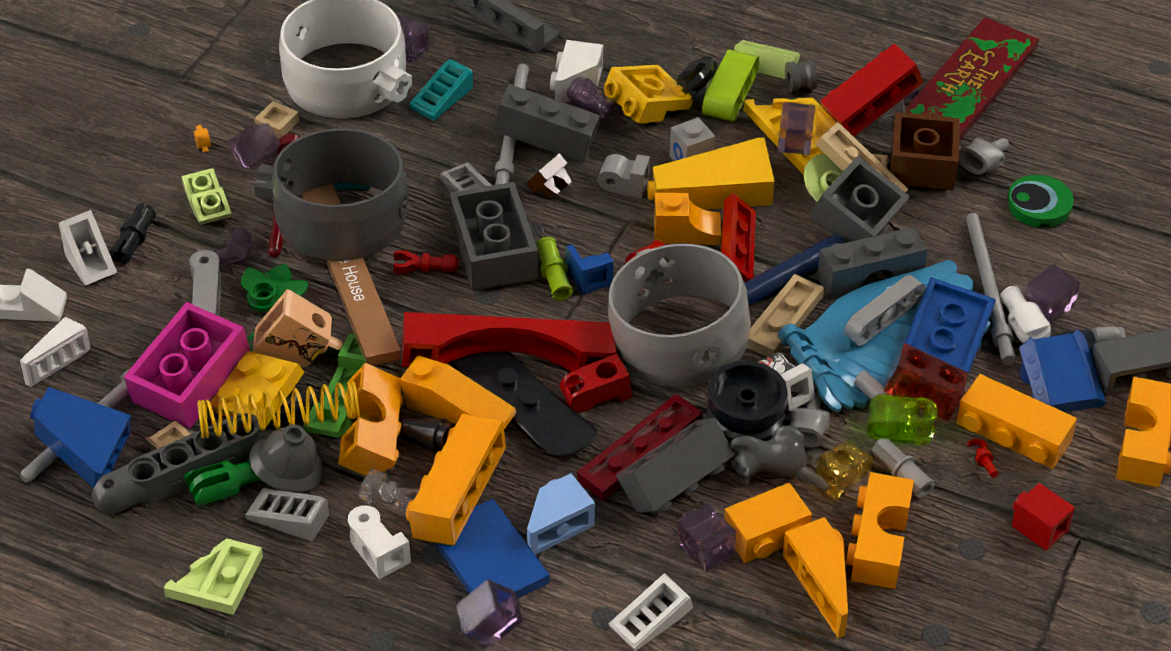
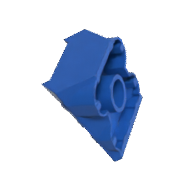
[1019,329,1106,412]

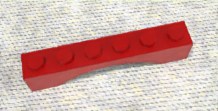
[401,312,616,372]

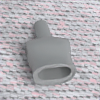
[959,138,1009,175]
[788,392,830,448]

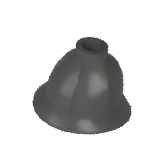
[249,425,324,493]

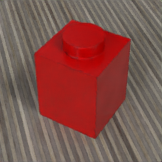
[1011,483,1075,551]

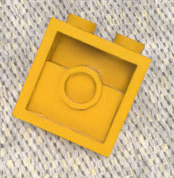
[603,65,694,124]

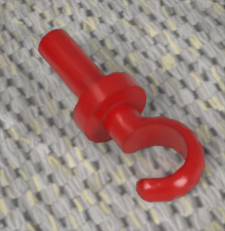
[967,438,999,478]

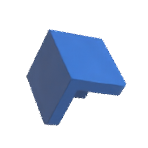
[565,244,613,295]

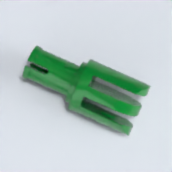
[183,460,261,507]

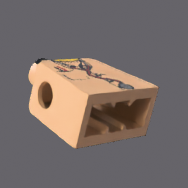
[253,289,343,368]

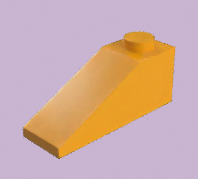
[400,356,516,429]
[782,517,848,638]

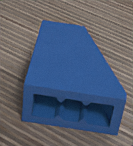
[30,387,131,488]

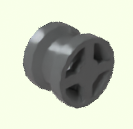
[785,59,817,93]

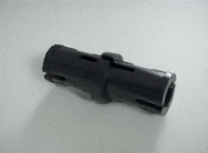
[110,203,156,264]

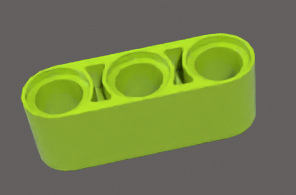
[702,49,759,122]

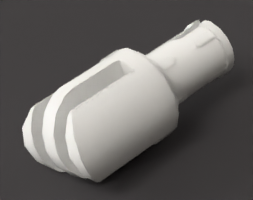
[1000,286,1051,344]

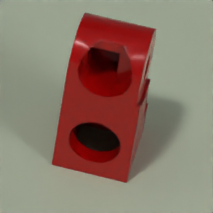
[559,354,632,413]

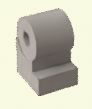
[597,154,650,199]

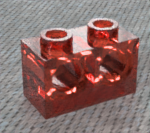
[883,343,969,421]

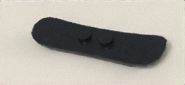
[450,351,597,457]

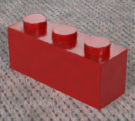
[820,43,924,137]

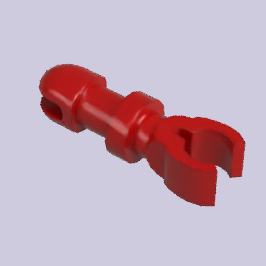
[393,250,459,274]

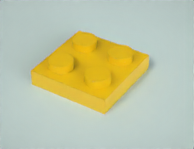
[210,351,305,428]

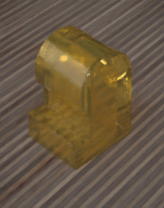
[815,440,873,500]

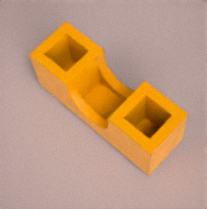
[338,363,403,480]
[1116,376,1171,488]
[846,472,914,589]

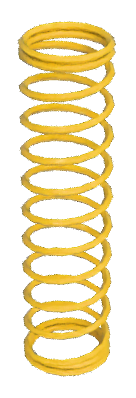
[197,380,359,439]

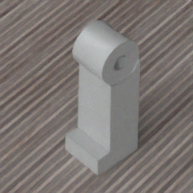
[181,250,222,316]

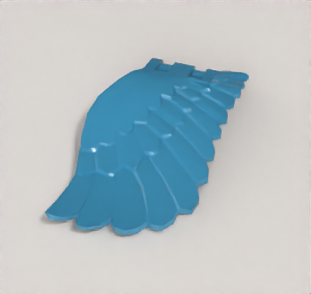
[777,260,990,412]

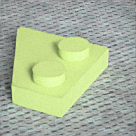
[164,538,263,615]

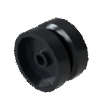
[706,361,788,451]

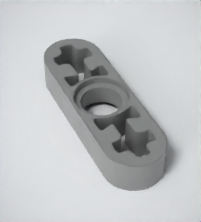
[844,275,926,346]

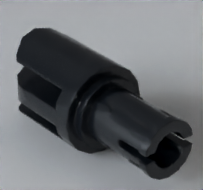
[677,56,717,100]

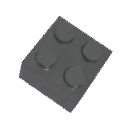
[809,156,910,243]

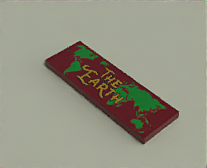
[902,17,1039,142]

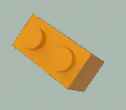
[723,483,812,563]

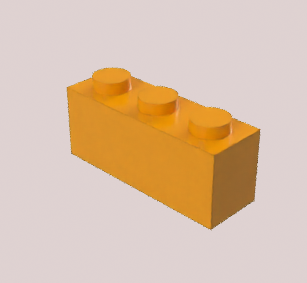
[956,374,1077,469]

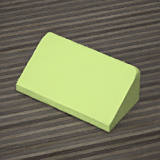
[734,40,800,79]

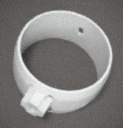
[279,0,412,119]

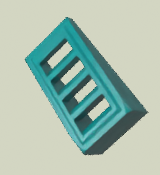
[409,59,473,121]

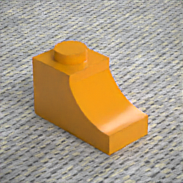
[654,193,721,245]

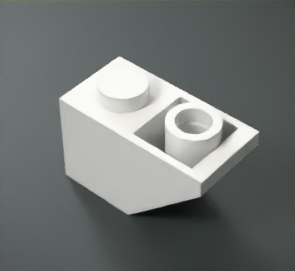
[550,40,603,103]

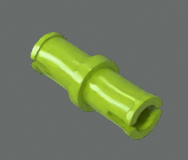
[536,237,573,301]

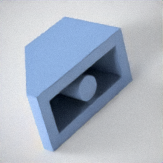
[527,473,595,555]

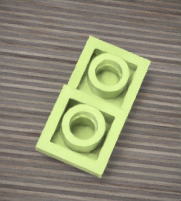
[182,168,232,225]

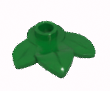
[241,263,308,312]

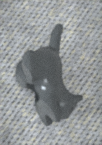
[730,426,830,491]

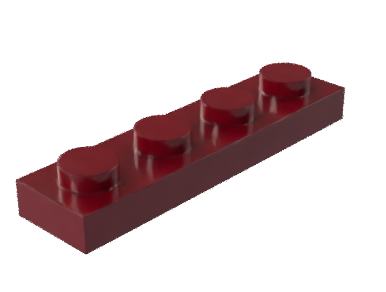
[577,394,703,501]

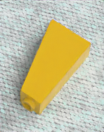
[647,137,774,210]

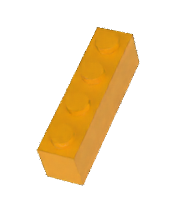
[406,414,506,546]

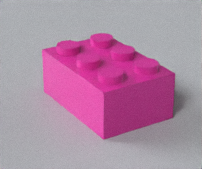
[124,302,250,429]

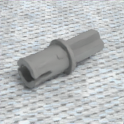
[872,438,935,499]

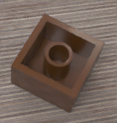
[889,112,960,190]

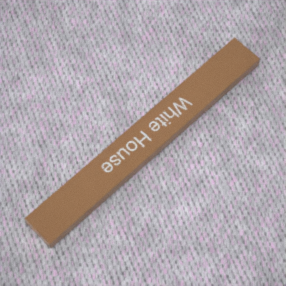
[301,184,402,366]

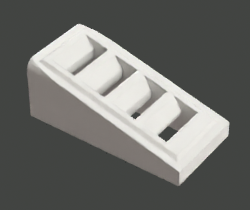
[20,317,91,387]
[608,573,693,651]

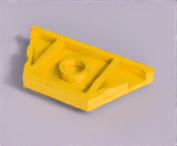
[743,98,837,176]

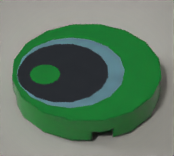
[1007,174,1074,227]

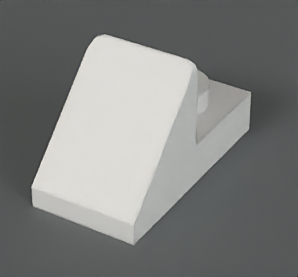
[0,268,67,322]

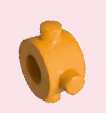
[193,125,211,153]

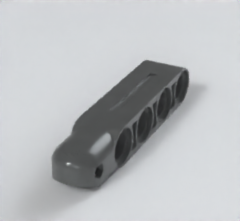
[92,413,262,515]

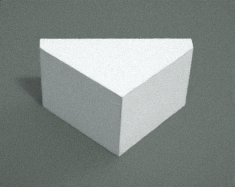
[58,210,117,285]

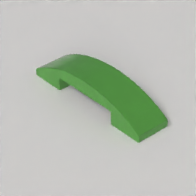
[303,333,377,438]

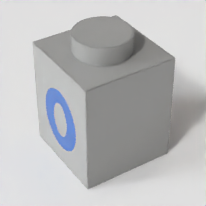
[669,117,715,161]

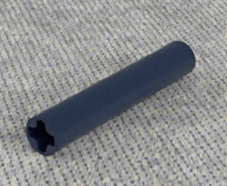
[744,234,845,307]

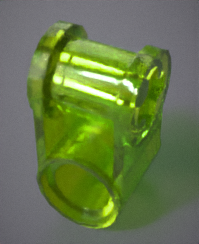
[867,394,938,445]

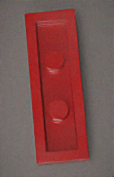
[721,193,756,283]

